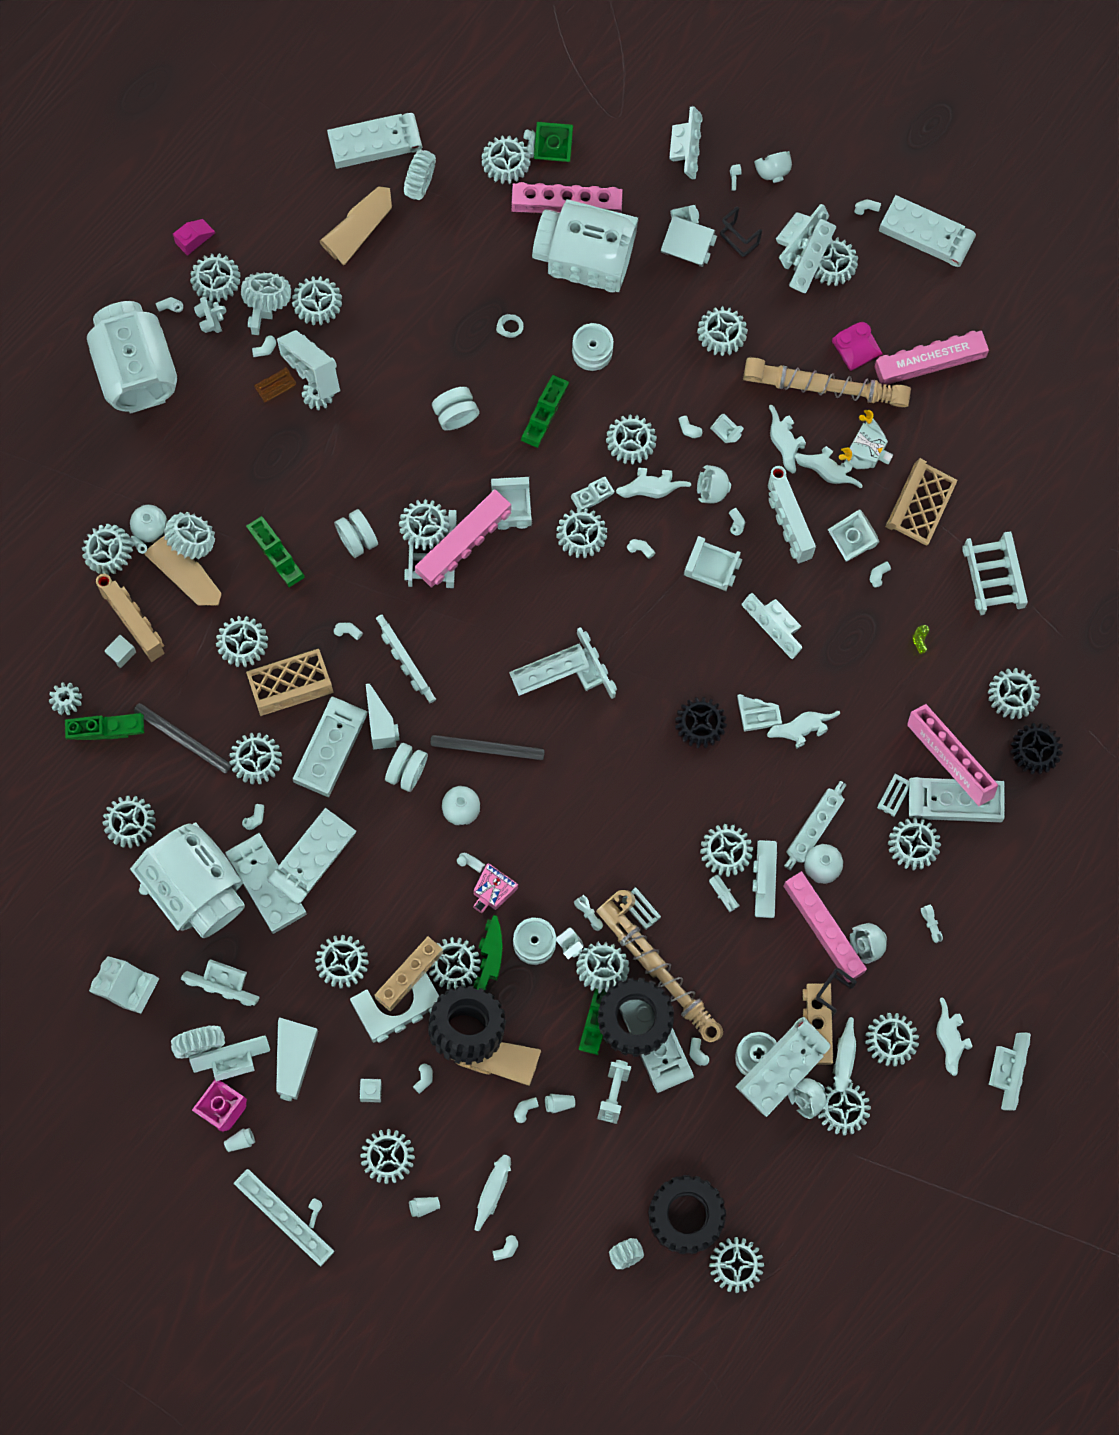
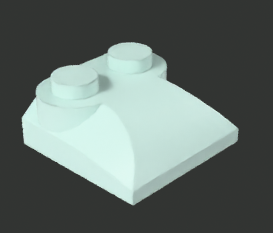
[828,510,879,561]

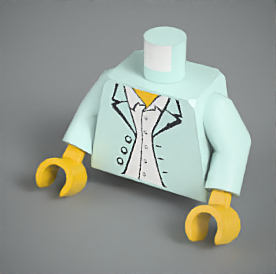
[839,410,893,469]

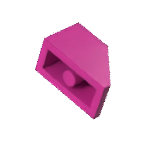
[173,219,215,255]

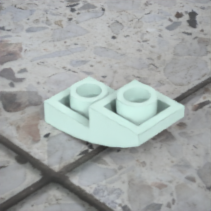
[571,477,614,512]

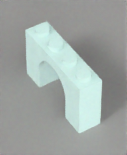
[350,973,439,1043]

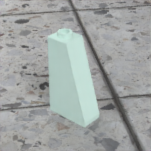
[276,1018,318,1101]

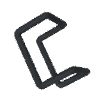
[720,207,762,257]
[812,968,857,1017]

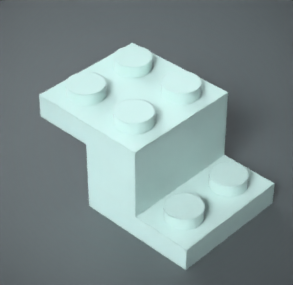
[89,956,159,1014]

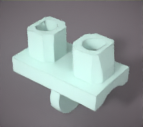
[194,296,226,333]

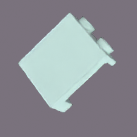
[661,216,717,267]
[491,477,532,530]
[684,536,742,591]

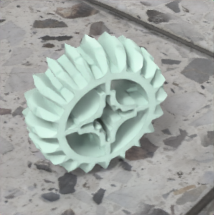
[482,135,530,184]
[404,150,436,200]
[814,237,858,286]
[190,253,240,303]
[241,272,291,312]
[292,276,342,325]
[697,306,748,356]
[606,414,657,465]
[399,499,450,550]
[556,508,607,558]
[164,512,215,560]
[82,524,133,575]
[216,616,268,667]
[988,668,1040,719]
[230,733,282,784]
[103,796,156,848]
[888,818,941,870]
[700,824,753,877]
[315,935,369,988]
[429,937,481,990]
[576,941,629,993]
[865,1013,919,1067]
[171,1025,225,1059]
[818,1082,871,1135]
[361,1129,415,1184]
[709,1237,764,1293]

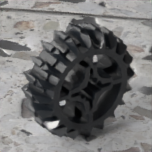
[675,697,727,748]
[1010,723,1063,775]

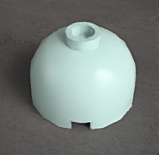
[754,151,792,183]
[697,465,731,503]
[130,505,168,543]
[442,786,480,825]
[804,844,843,884]
[850,923,887,964]
[788,1078,826,1119]

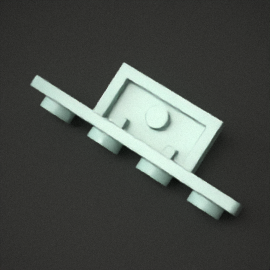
[670,106,702,179]
[776,204,829,269]
[789,219,836,293]
[742,593,802,659]
[576,627,617,699]
[753,840,777,918]
[181,959,259,1006]
[989,1032,1031,1110]
[189,1036,270,1081]

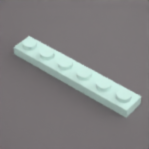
[234,1169,335,1267]

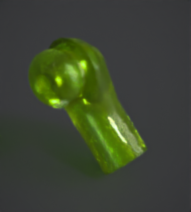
[913,625,929,654]

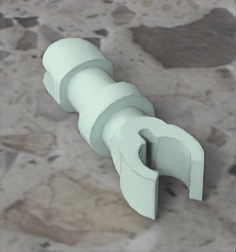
[574,895,603,931]
[920,904,943,943]

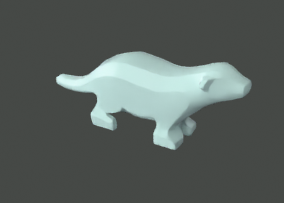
[769,405,806,473]
[794,446,863,488]
[616,468,691,498]
[767,711,840,748]
[936,998,973,1076]
[833,1017,856,1092]
[475,1155,511,1231]

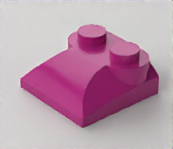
[832,322,882,371]
[192,1080,247,1132]

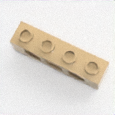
[375,936,443,1012]
[803,984,833,1065]

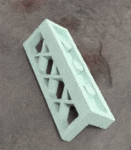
[509,643,590,696]

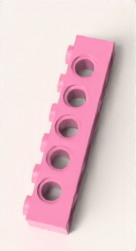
[512,182,622,213]

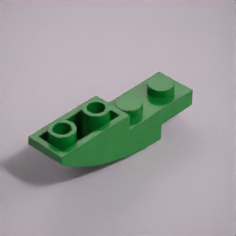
[65,713,144,740]
[474,915,502,991]

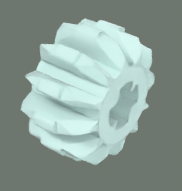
[302,385,334,411]
[49,682,82,715]
[609,1238,644,1269]

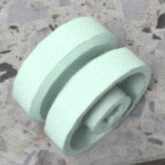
[572,323,614,371]
[432,387,479,430]
[334,509,378,558]
[385,742,428,792]
[513,918,556,965]
[735,1032,777,1076]

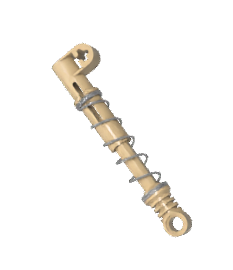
[743,358,911,407]
[596,890,723,1042]

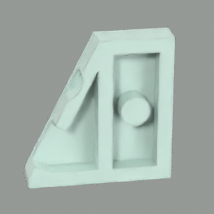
[737,694,782,732]

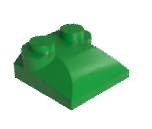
[534,122,573,162]

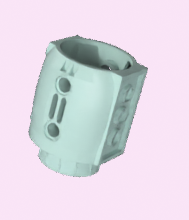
[532,199,638,292]
[87,301,177,413]
[130,822,245,938]

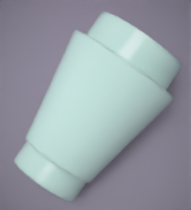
[545,1094,575,1114]
[224,1128,255,1152]
[409,1197,440,1218]

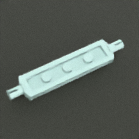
[376,614,436,703]
[784,781,847,870]

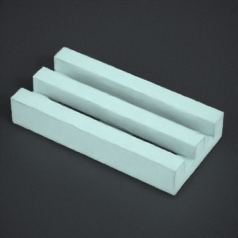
[877,774,909,817]
[621,887,661,930]

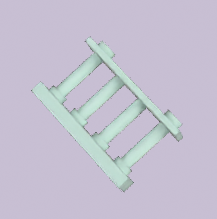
[405,510,457,588]
[963,531,1028,615]
[597,1060,631,1124]

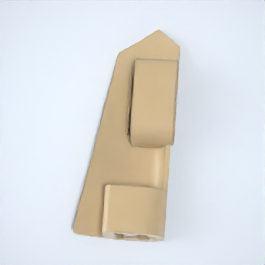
[320,187,392,265]
[144,536,222,606]
[451,1042,541,1086]

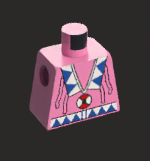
[473,863,518,913]

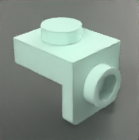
[670,205,699,223]
[248,309,273,335]
[710,414,744,443]
[556,927,583,959]

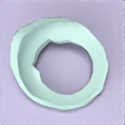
[496,314,523,338]

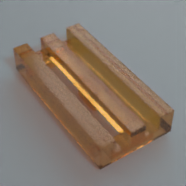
[254,368,296,402]

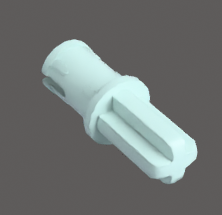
[709,875,740,913]

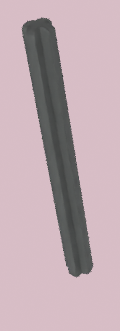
[134,703,231,773]
[430,735,545,760]

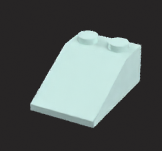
[366,684,399,749]

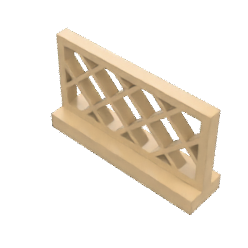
[885,458,957,546]
[246,649,334,716]

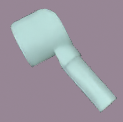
[730,164,741,191]
[308,1198,322,1228]

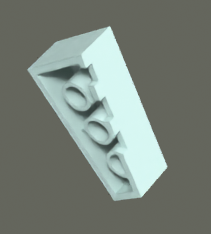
[277,330,340,400]

